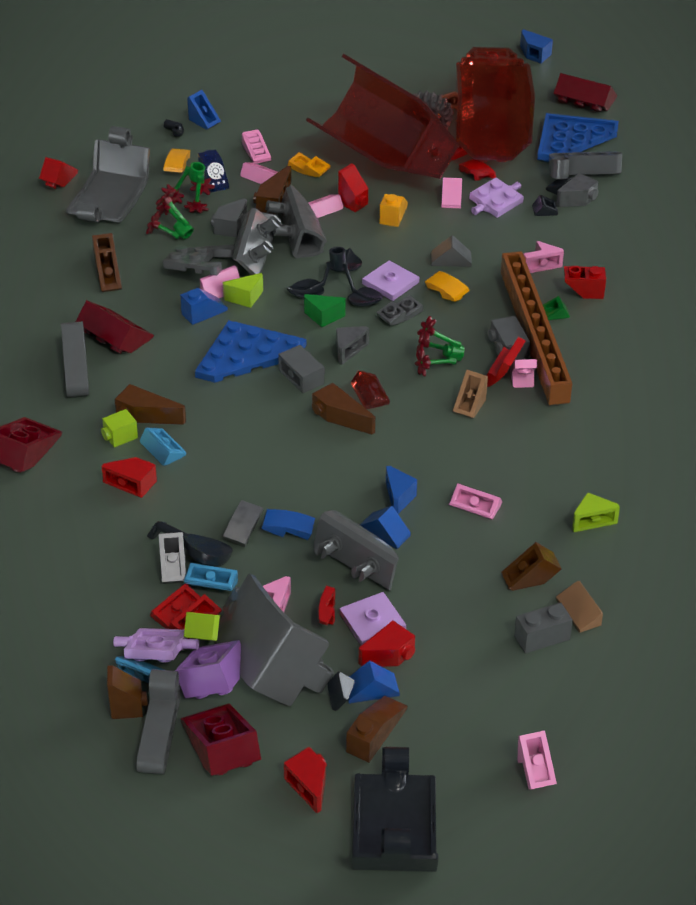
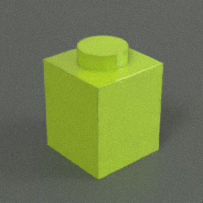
[101,409,138,448]

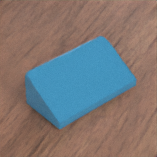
[140,428,187,465]
[184,563,238,591]
[115,656,164,684]

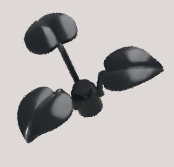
[287,247,383,306]

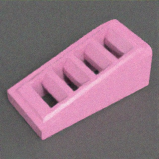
[242,129,271,164]

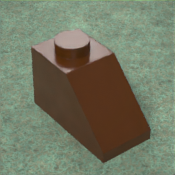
[501,542,562,591]
[107,665,148,719]

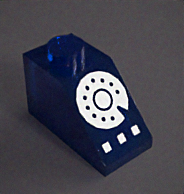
[198,149,229,193]

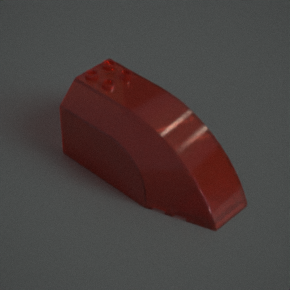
[455,47,535,163]
[306,54,460,179]

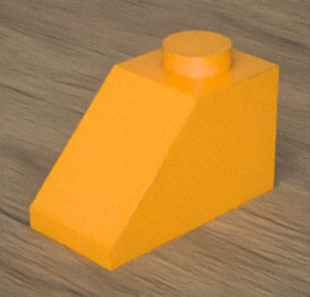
[380,194,408,227]

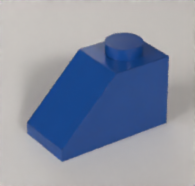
[180,288,228,325]

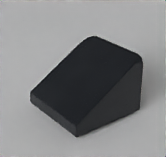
[546,177,573,195]
[532,195,558,216]
[328,672,355,711]

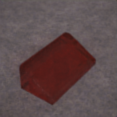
[351,371,390,409]

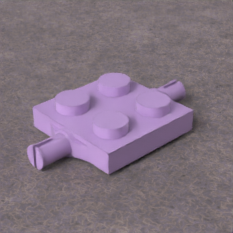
[469,178,524,218]
[113,628,199,662]

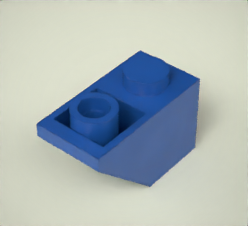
[520,29,553,63]

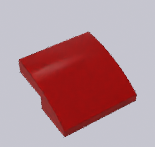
[486,337,526,387]
[150,583,222,639]

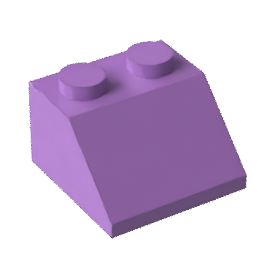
[175,640,241,699]

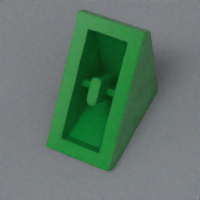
[304,294,346,328]

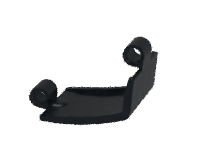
[352,747,438,872]

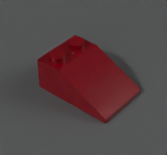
[0,417,62,472]
[181,703,261,776]

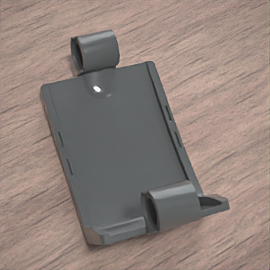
[66,126,150,222]
[215,573,334,706]

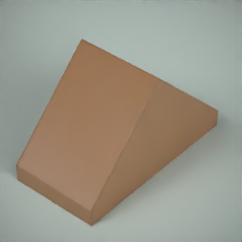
[453,370,488,418]

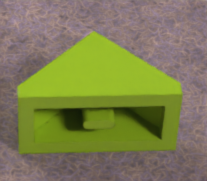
[223,273,263,308]
[572,493,620,532]
[184,612,220,641]

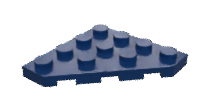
[537,113,619,162]
[195,320,307,383]

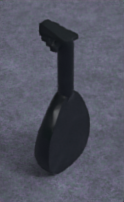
[147,521,233,567]

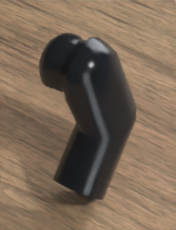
[164,119,184,137]

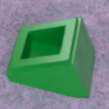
[543,296,570,320]

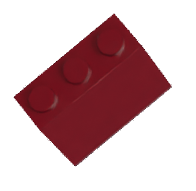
[554,73,617,112]
[75,300,154,353]

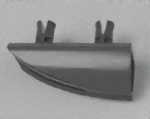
[266,185,327,258]
[232,208,281,275]
[314,510,399,591]

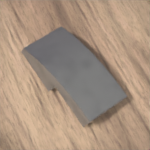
[377,295,424,325]
[223,500,263,547]

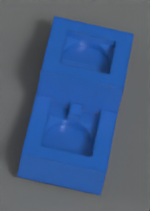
[261,509,315,540]

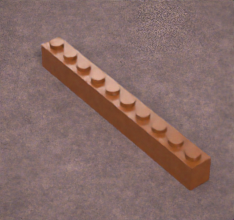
[501,251,572,405]

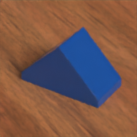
[187,90,221,130]
[385,466,417,514]
[360,506,411,549]
[348,660,400,704]

